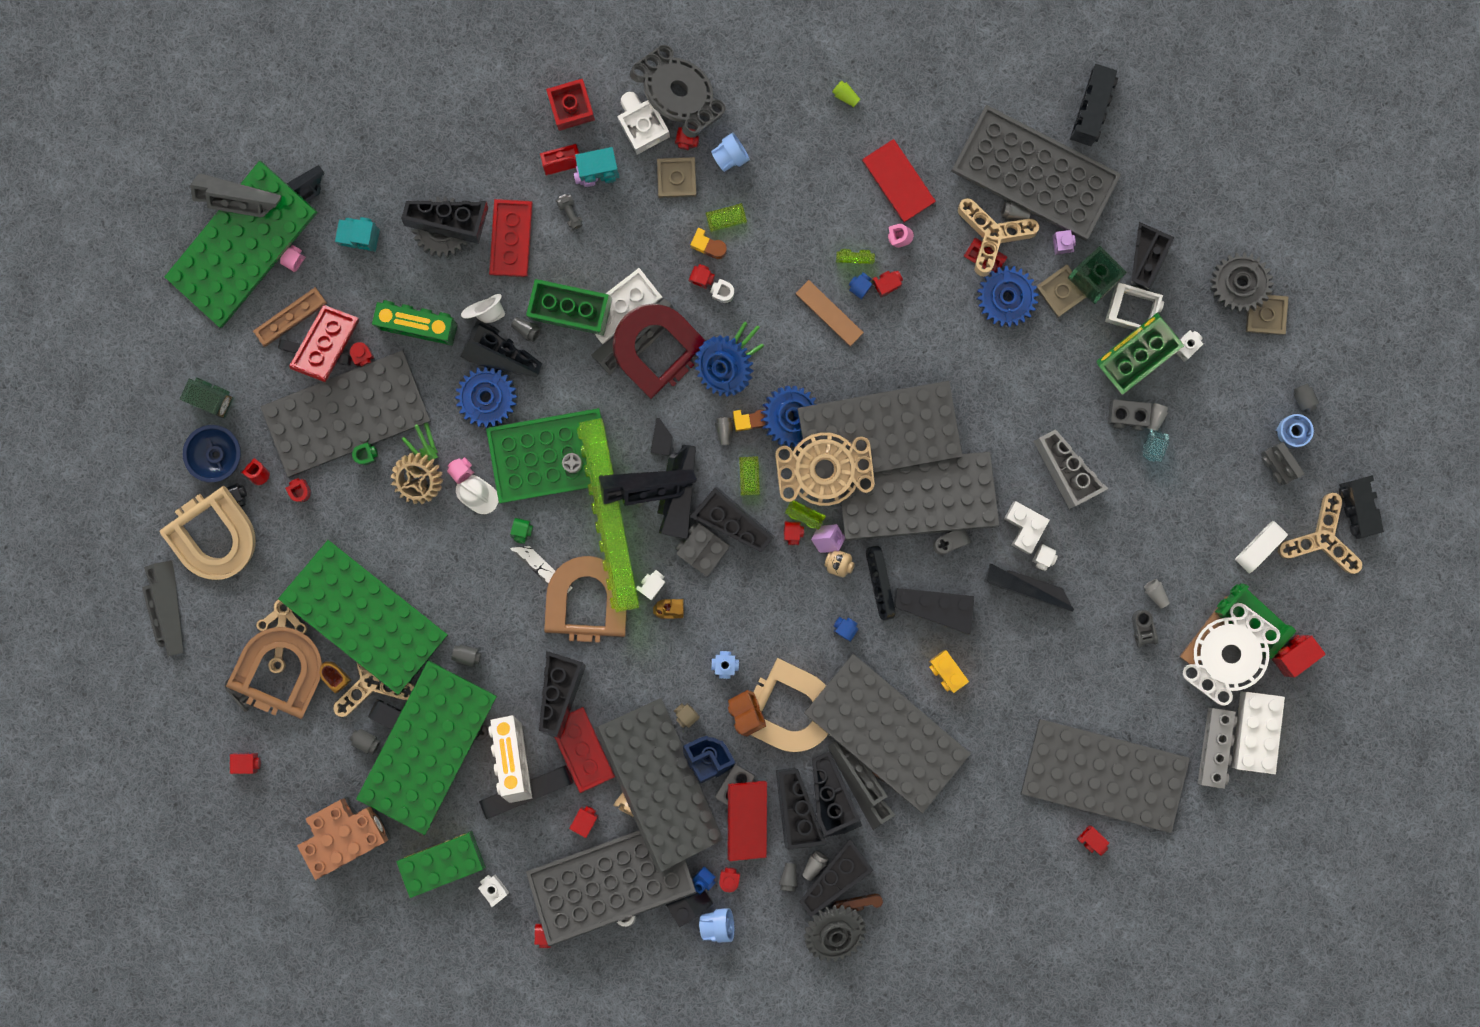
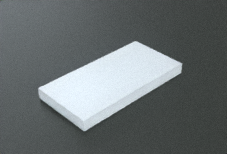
[595,268,663,344]

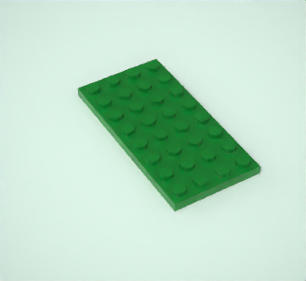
[164,161,318,328]
[278,540,448,695]
[356,661,497,835]

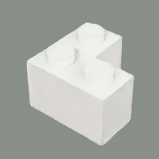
[1004,501,1050,554]

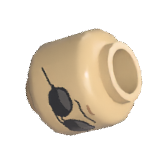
[825,550,855,577]

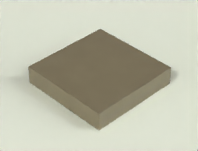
[657,157,696,198]
[1036,265,1089,318]
[1246,295,1288,335]

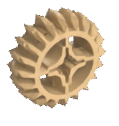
[391,453,443,504]

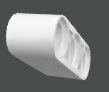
[1235,521,1288,573]

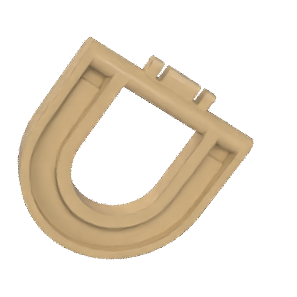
[160,486,256,580]
[751,658,828,752]

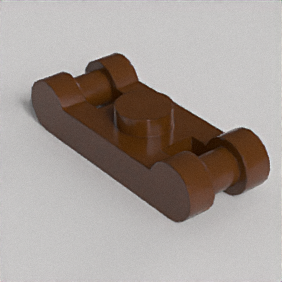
[832,893,883,911]

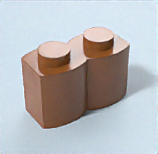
[728,690,766,737]

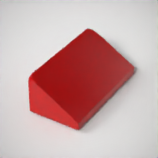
[540,144,579,175]
[964,237,1007,273]

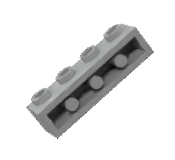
[1197,707,1237,789]

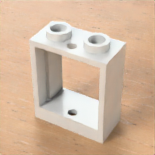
[1105,283,1164,331]

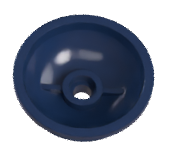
[183,425,241,483]

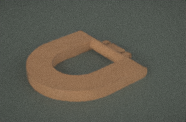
[544,556,628,642]
[226,627,322,719]

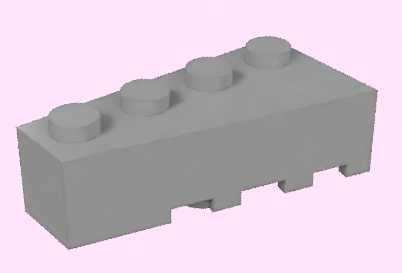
[1033,429,1108,509]

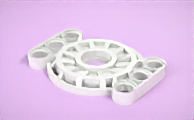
[1183,603,1280,706]

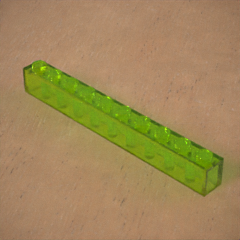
[577,418,640,612]

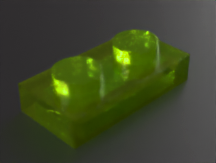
[705,203,747,232]
[836,249,875,264]
[739,456,760,496]
[785,500,826,530]

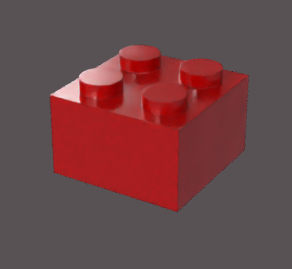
[546,78,595,131]
[1272,635,1326,678]

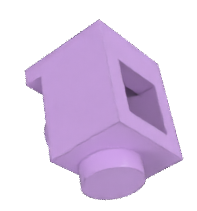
[1052,230,1076,255]

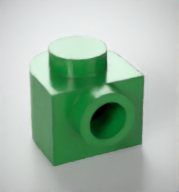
[352,442,378,465]
[510,518,533,544]

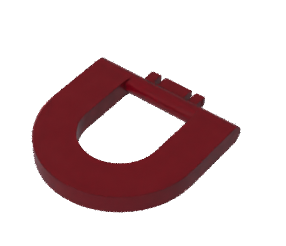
[613,304,706,399]

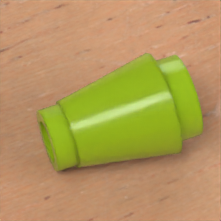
[832,80,860,107]

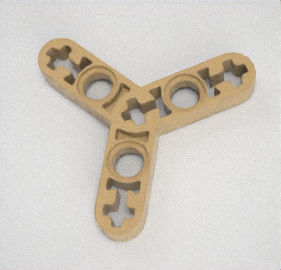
[958,198,1039,277]
[1278,493,1362,574]
[334,663,414,717]

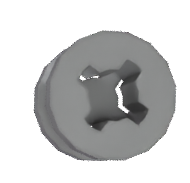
[562,453,583,473]

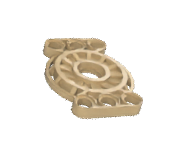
[775,433,875,506]

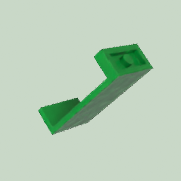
[1215,583,1296,659]

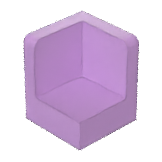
[811,524,845,553]

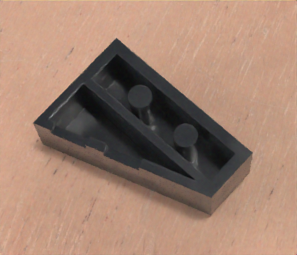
[1130,222,1174,291]
[1339,475,1384,539]

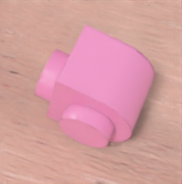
[888,224,914,248]
[280,245,305,272]
[447,457,474,484]

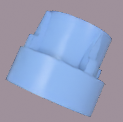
[711,132,750,172]
[1276,414,1314,448]
[699,908,734,943]

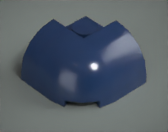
[683,736,735,784]

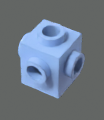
[711,651,739,679]

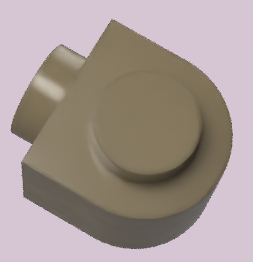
[674,703,700,728]

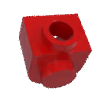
[675,127,699,150]
[688,264,715,289]
[350,342,375,367]
[241,458,270,485]
[285,478,311,502]
[784,521,804,545]
[719,867,740,893]
[534,924,551,948]

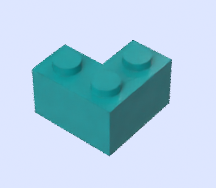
[575,147,620,183]
[335,217,380,252]

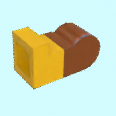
[690,228,727,259]
[733,410,766,432]

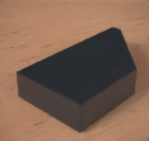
[650,418,673,456]

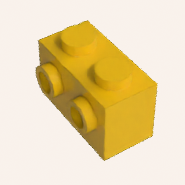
[929,650,969,693]

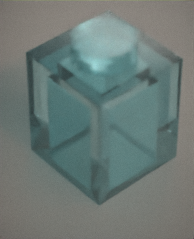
[1142,429,1169,462]

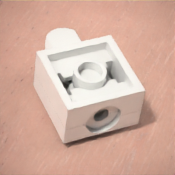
[617,92,670,155]

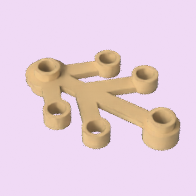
[256,600,307,673]

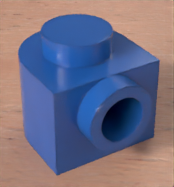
[849,272,873,300]
[833,617,859,642]
[692,866,716,894]

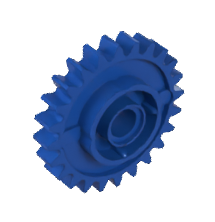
[976,266,1039,328]
[694,335,754,397]
[455,367,518,428]
[761,386,817,447]

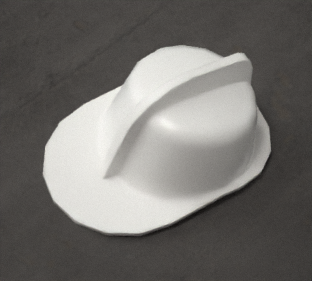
[461,294,505,323]
[456,475,499,514]

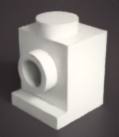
[1176,330,1203,361]
[636,570,666,600]
[478,874,509,907]

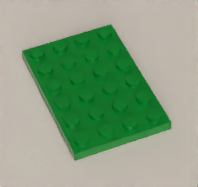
[486,408,611,504]

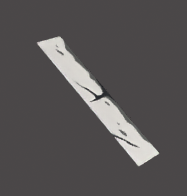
[510,546,572,592]

